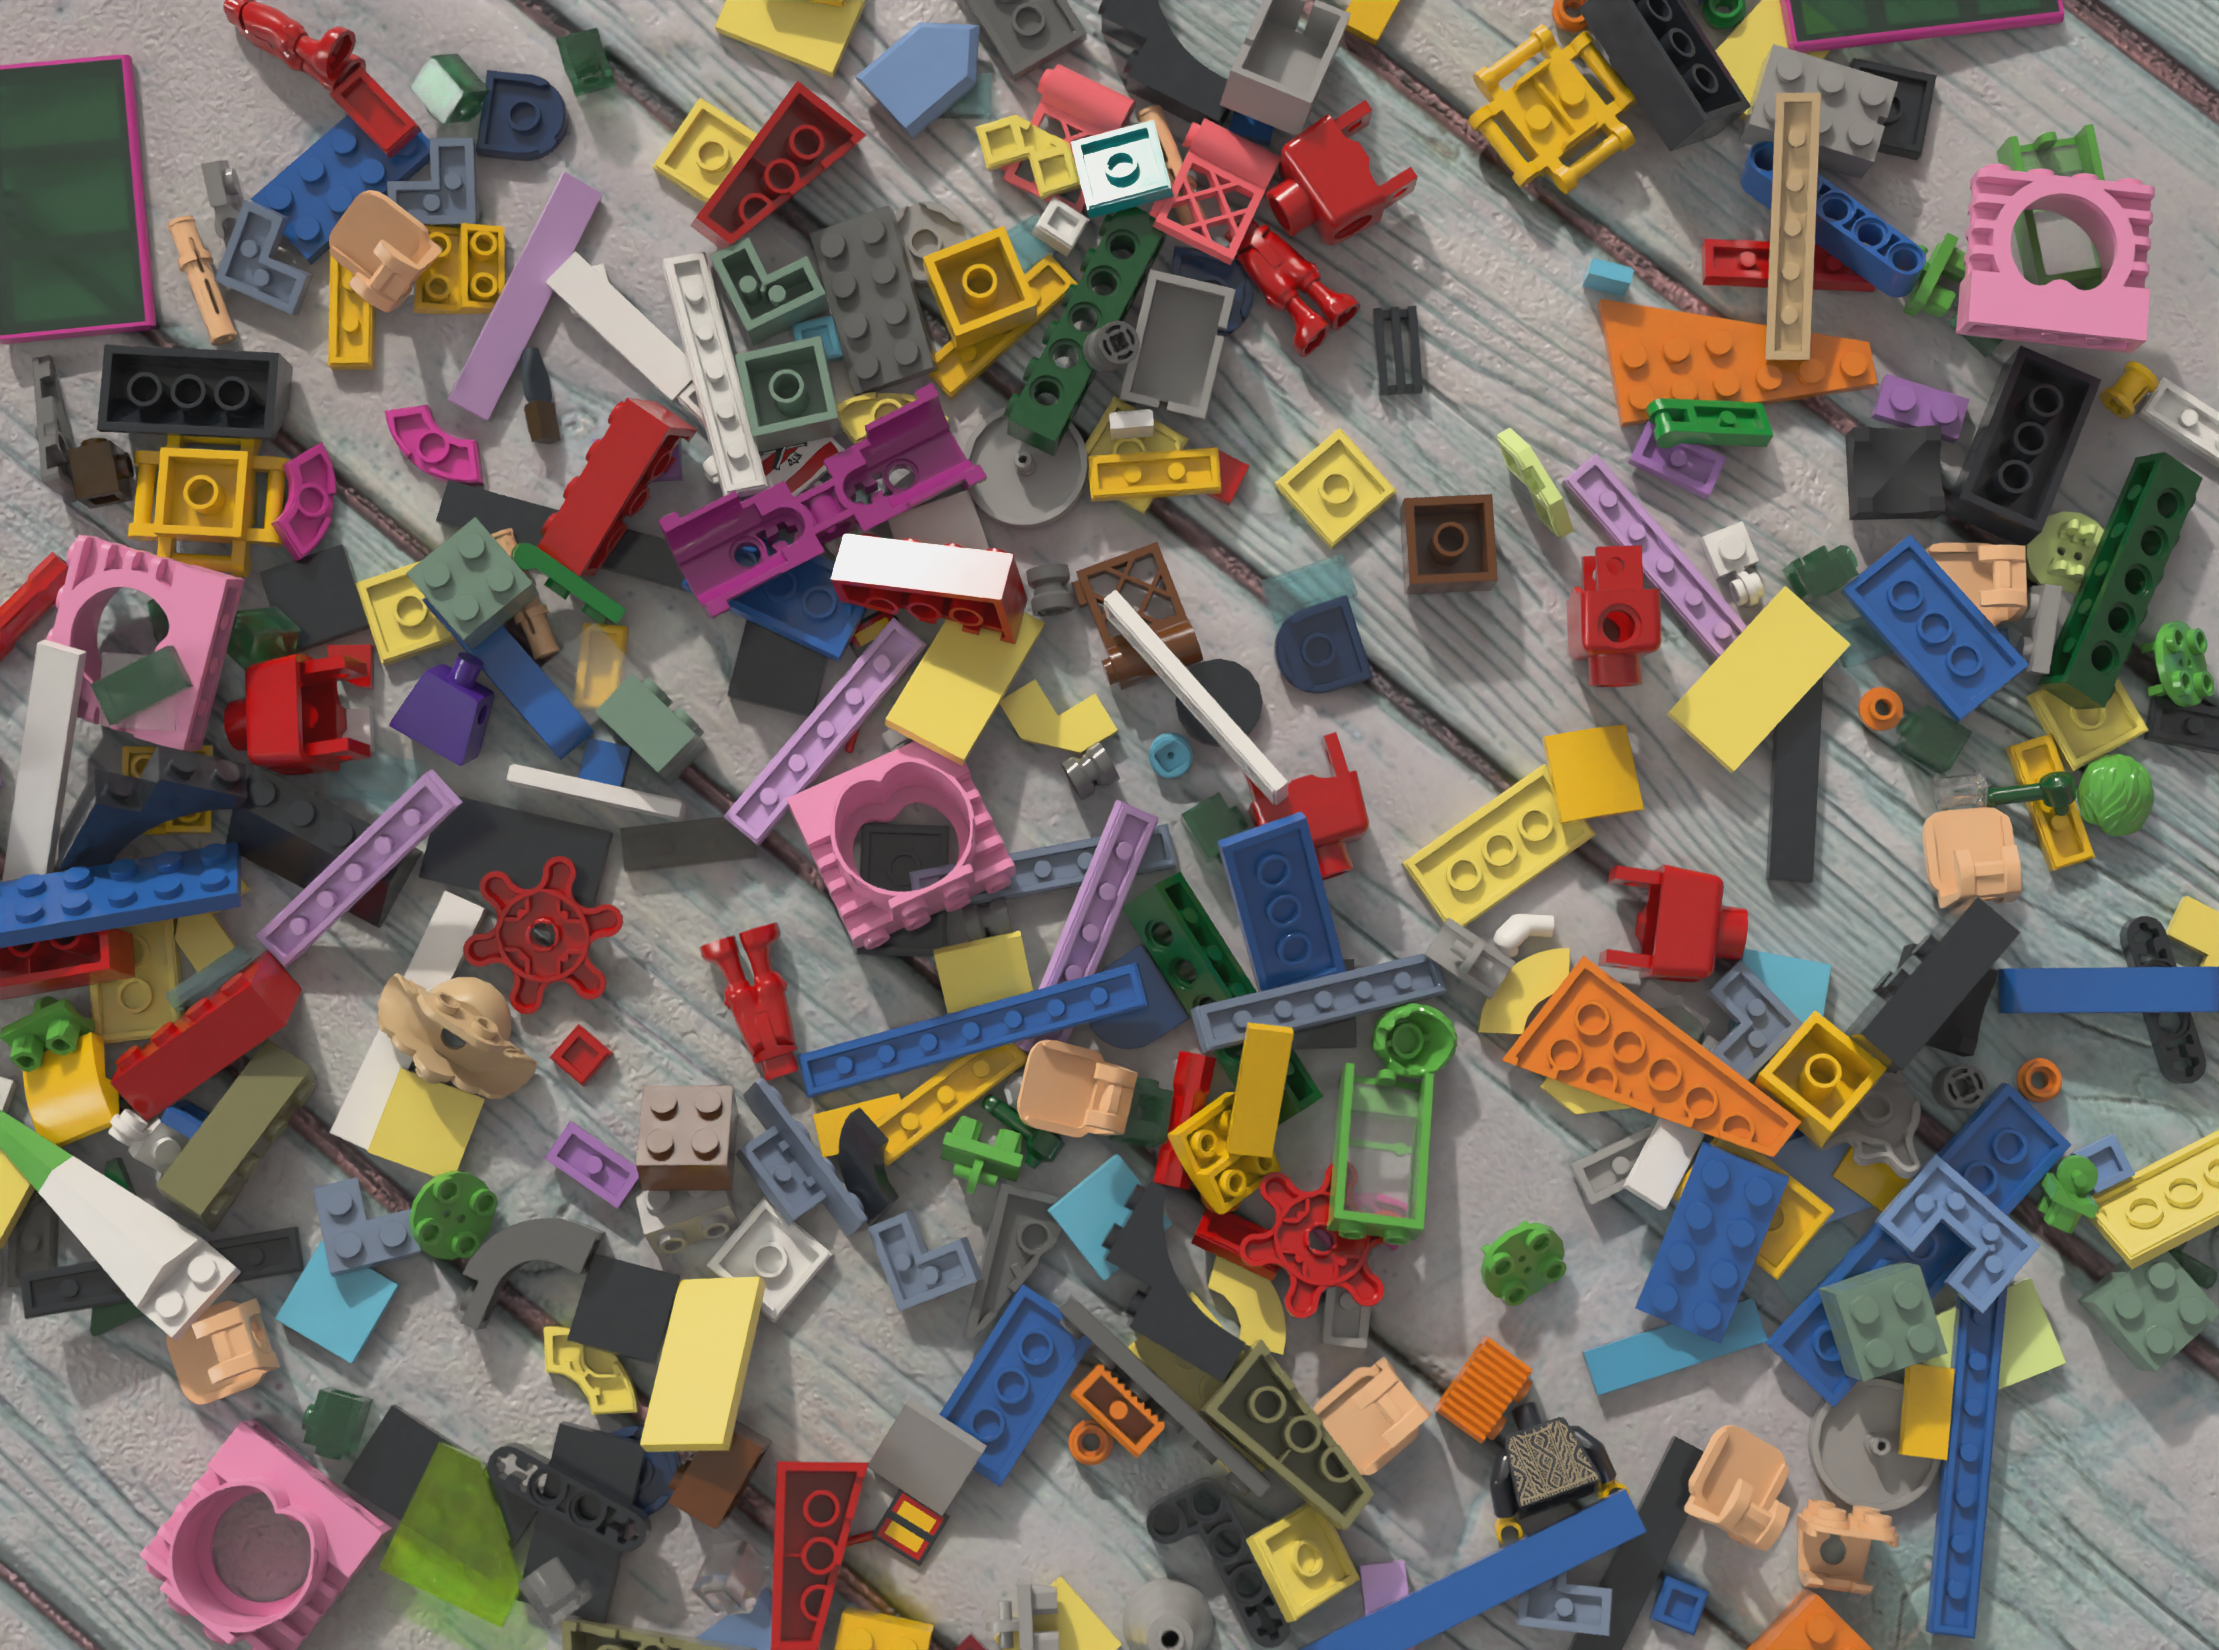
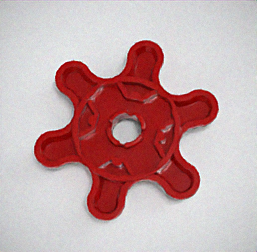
[463,856,623,1014]
[1239,1162,1399,1319]

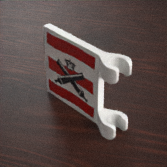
[703,436,845,497]

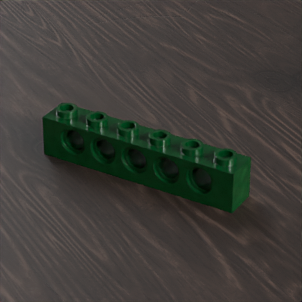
[1004,207,1167,456]
[2038,452,2203,710]
[1122,872,1324,1126]

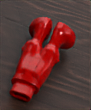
[223,0,366,92]
[1224,218,1361,357]
[699,922,799,1081]

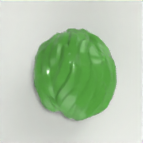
[2077,754,2155,836]
[1371,1003,1458,1078]

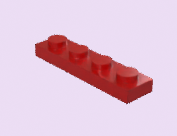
[1701,239,1876,292]

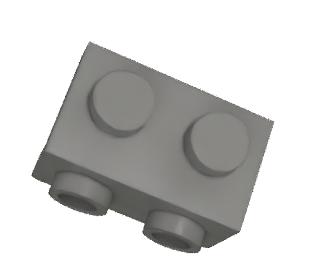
[2016,584,2075,677]
[634,1188,740,1255]

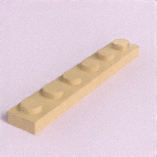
[1765,92,1821,360]

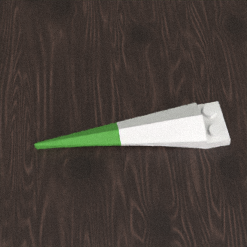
[0,1110,241,1341]

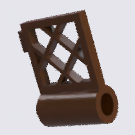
[1071,542,1203,690]

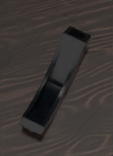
[1098,0,1231,126]
[58,745,247,870]
[1101,1180,1246,1383]

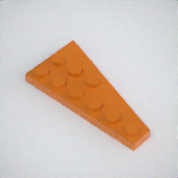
[1598,299,1877,427]
[1501,955,1801,1158]

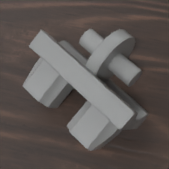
[1423,918,1515,1000]
[986,1578,1060,1650]

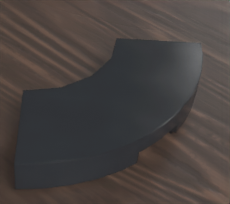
[839,1107,899,1227]

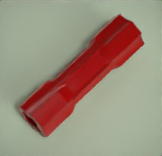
[0,551,69,662]
[1153,1051,1216,1190]

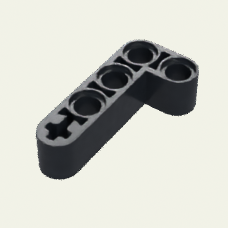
[1146,1478,1290,1648]

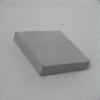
[868,1397,987,1516]

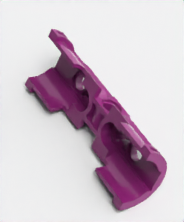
[658,383,987,620]

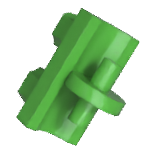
[1896,232,1966,318]
[0,996,95,1072]
[940,1116,1023,1195]
[2036,1155,2099,1234]

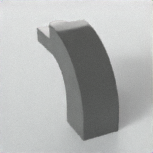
[460,1218,605,1330]

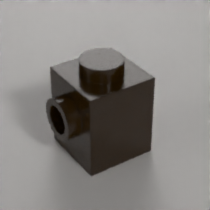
[67,438,134,509]

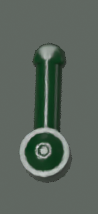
[1979,771,2077,816]
[981,1094,1065,1170]

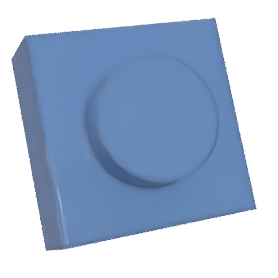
[2070,1134,2135,1194]

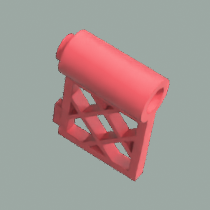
[1000,64,1136,214]
[1149,118,1281,265]

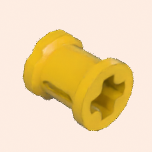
[2099,361,2159,419]

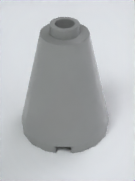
[1123,1577,1213,1650]

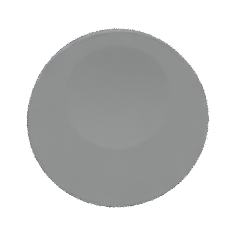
[964,407,1089,529]
[1808,1378,1941,1511]

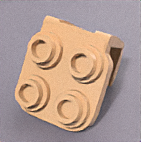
[329,190,442,313]
[1926,543,2028,627]
[1922,807,2022,908]
[1017,1040,1138,1138]
[166,1298,280,1405]
[1313,1357,1432,1476]
[1684,1425,1790,1551]
[1796,1499,1900,1595]

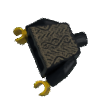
[1489,1402,1630,1544]

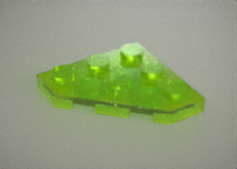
[379,1441,524,1628]

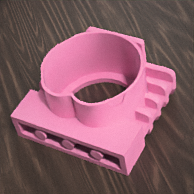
[1956,164,2155,353]
[46,535,245,751]
[786,741,1016,949]
[140,1418,393,1650]

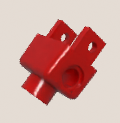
[1266,100,1418,246]
[1566,545,1662,687]
[223,653,371,775]
[1242,732,1370,881]
[1598,864,1748,983]

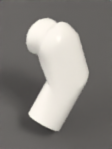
[1493,914,1554,958]

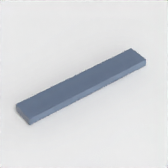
[909,824,1176,912]
[1190,953,1448,1054]

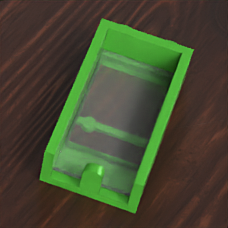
[1997,124,2105,290]
[1327,1062,1434,1245]

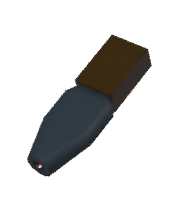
[521,347,561,444]

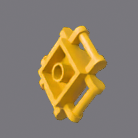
[1467,24,1637,194]
[127,435,290,578]

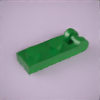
[1646,398,1774,449]
[510,543,626,625]

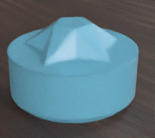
[1149,732,1193,778]

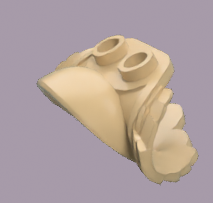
[377,973,538,1099]

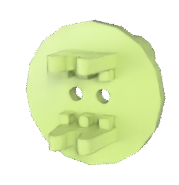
[2025,511,2104,597]

